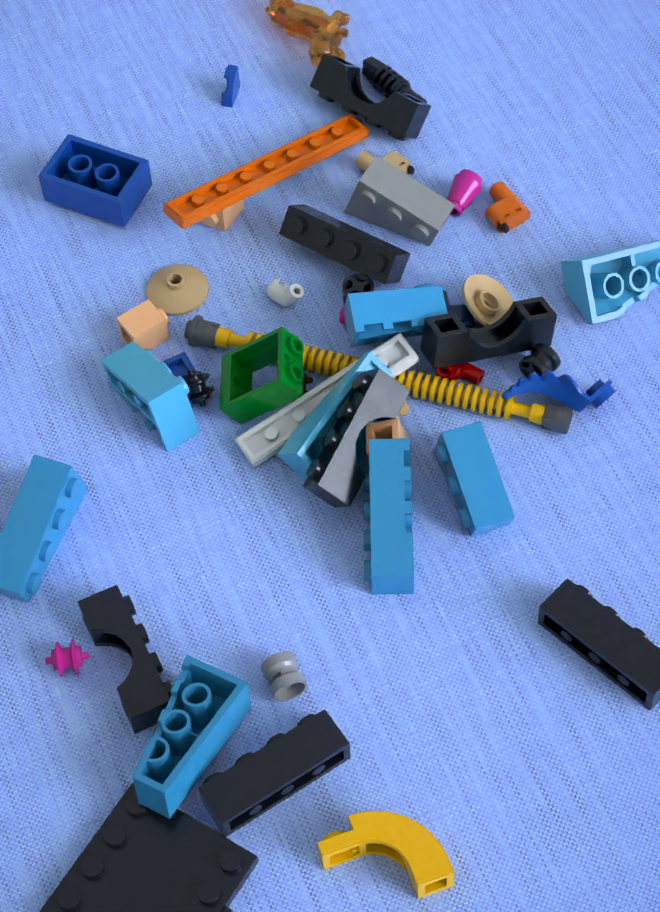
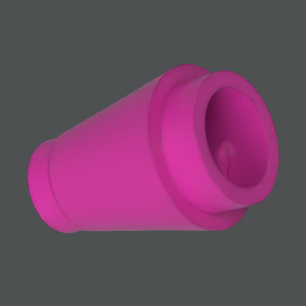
[447,169,482,216]

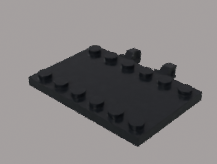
[39,783,259,912]

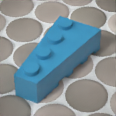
[363,438,414,595]
[0,455,88,603]
[132,654,252,819]

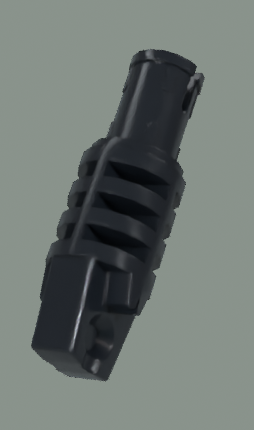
[362,56,427,103]

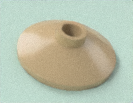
[146,264,209,316]
[462,274,514,326]

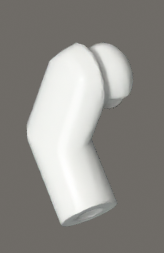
[267,279,304,307]

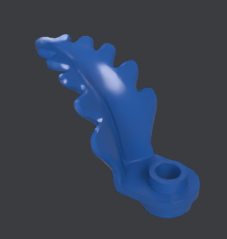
[501,370,616,413]

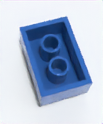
[39,134,153,227]

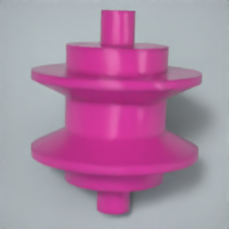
[45,639,89,677]

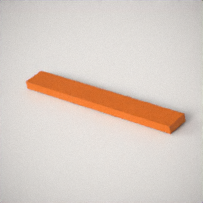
[163,114,369,229]

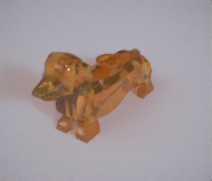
[265,0,349,66]

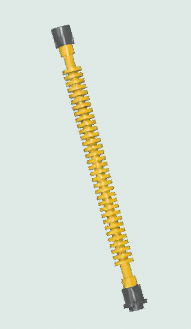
[184,315,573,435]

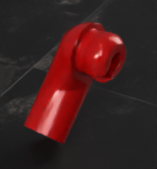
[435,362,485,385]

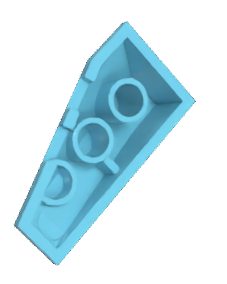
[561,239,660,324]
[277,351,392,479]

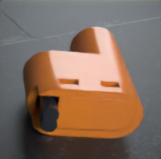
[485,181,531,233]

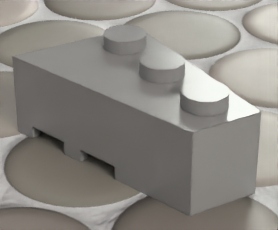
[344,155,455,246]

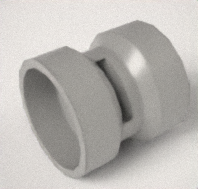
[261,651,307,702]

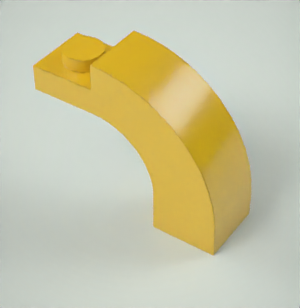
[317,811,454,899]

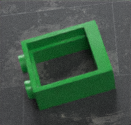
[219,327,304,424]

